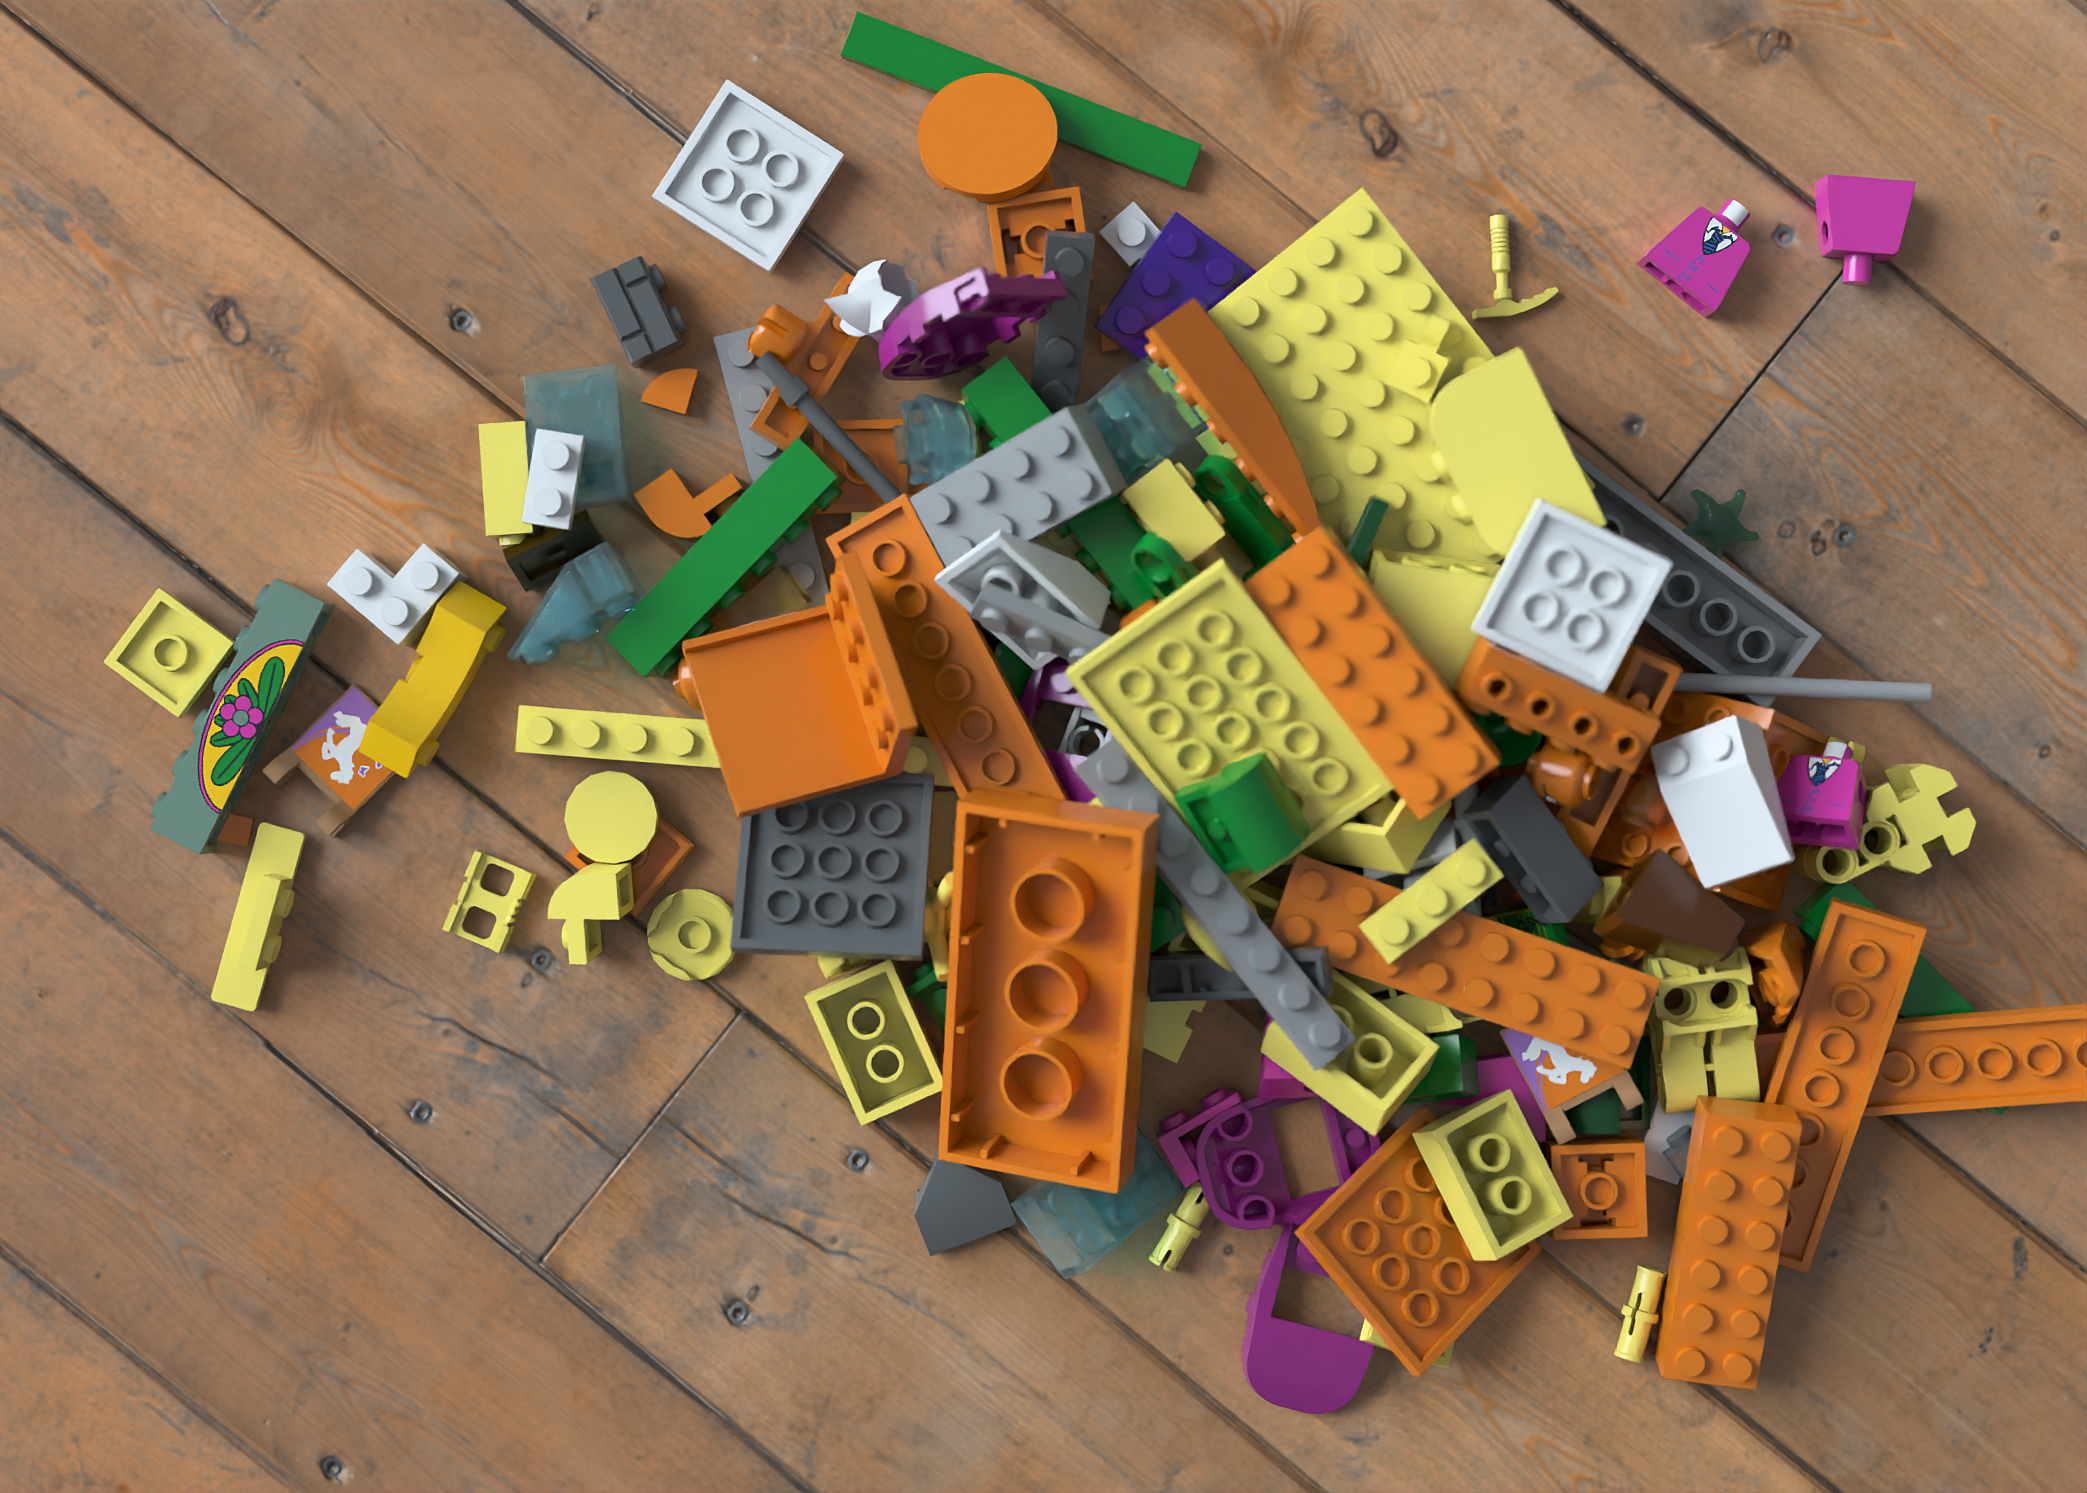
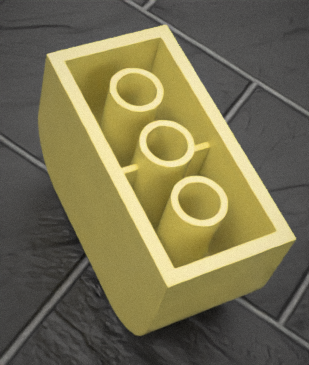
[1429,347,1607,557]
[1366,546,1503,696]

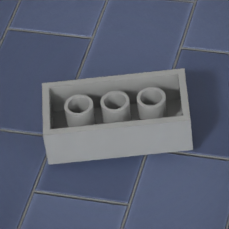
[909,404,1129,568]

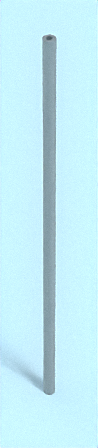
[1672,673,1932,702]

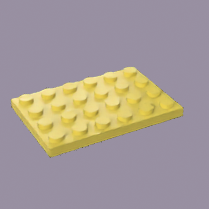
[1066,559,1394,893]

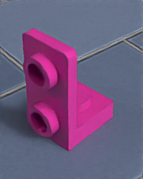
[1155,1086,1242,1187]

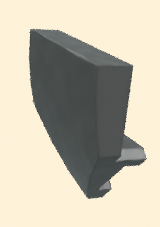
[913,1147,1017,1256]

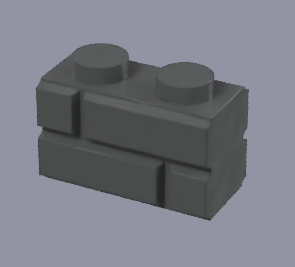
[591,256,688,369]

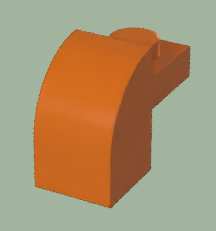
[633,468,745,541]

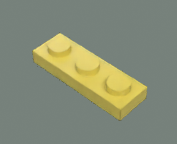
[1358,838,1503,964]

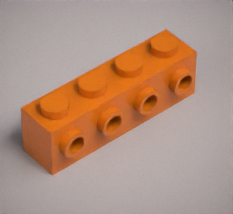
[1454,635,1661,773]

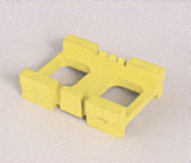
[442,849,537,953]

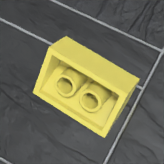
[1412,1089,1573,1261]

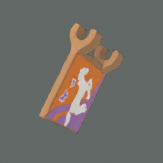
[262,684,396,838]
[1499,1027,1644,1145]

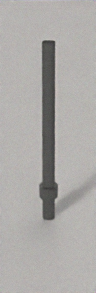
[756,351,903,504]

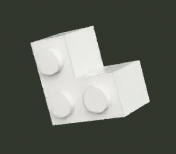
[327,543,469,647]

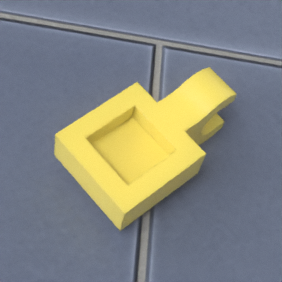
[1385,314,1452,403]

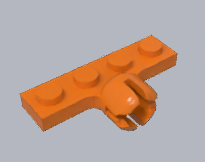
[747,271,861,451]

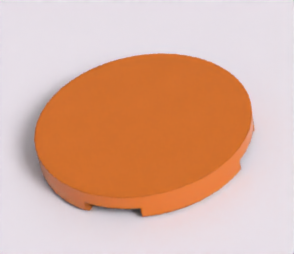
[917,73,1058,203]

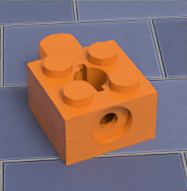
[986,165,1093,288]
[1542,1136,1648,1240]

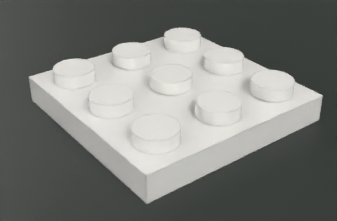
[652,80,845,274]
[1471,497,1673,693]

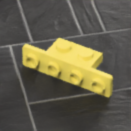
[211,822,306,1011]

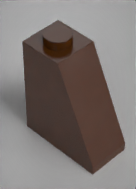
[1593,848,1746,969]

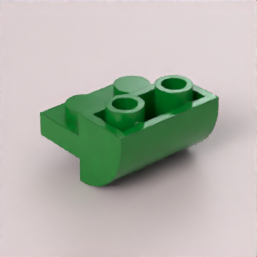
[1174,751,1312,875]

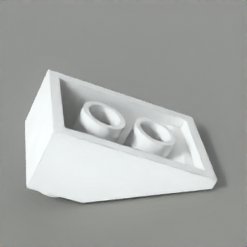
[934,530,1111,671]
[1650,716,1795,889]

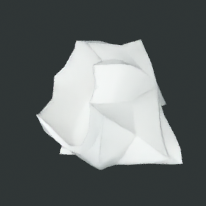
[824,259,920,344]

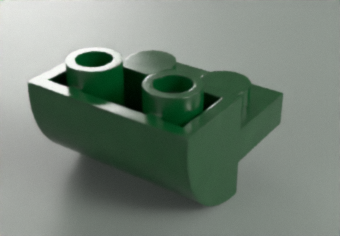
[1565,1035,1650,1134]

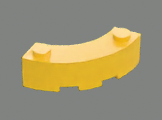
[358,580,507,779]

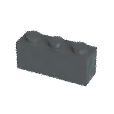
[1461,775,1603,924]

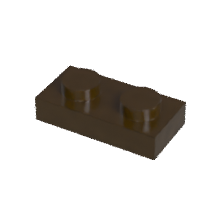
[503,509,609,592]

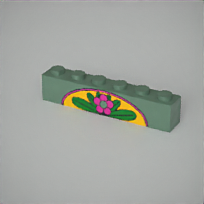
[149,578,335,854]

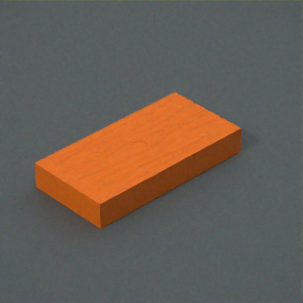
[938,787,1160,1194]

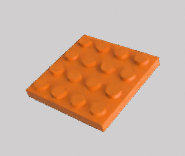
[1294,1108,1542,1376]

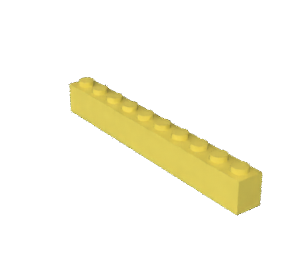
[515,705,954,787]

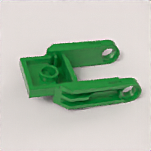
[1130,455,1297,601]

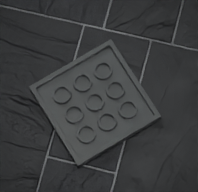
[730,774,935,961]

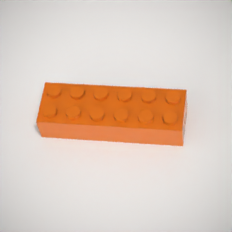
[1243,524,1503,821]
[1654,1095,1802,1390]

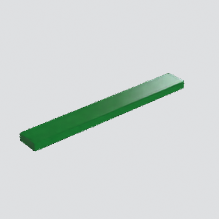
[840,11,1202,190]

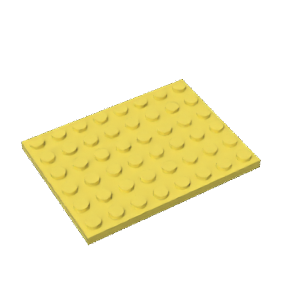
[1140,188,1596,575]

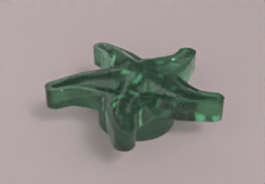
[1681,489,1759,561]

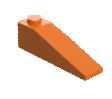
[1736,918,1806,1028]

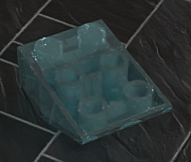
[1085,355,1209,497]
[524,364,634,510]
[508,541,646,667]
[1010,1125,1184,1279]

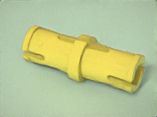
[1148,1180,1210,1274]
[1614,1265,1667,1363]

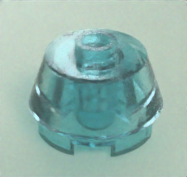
[894,394,976,486]

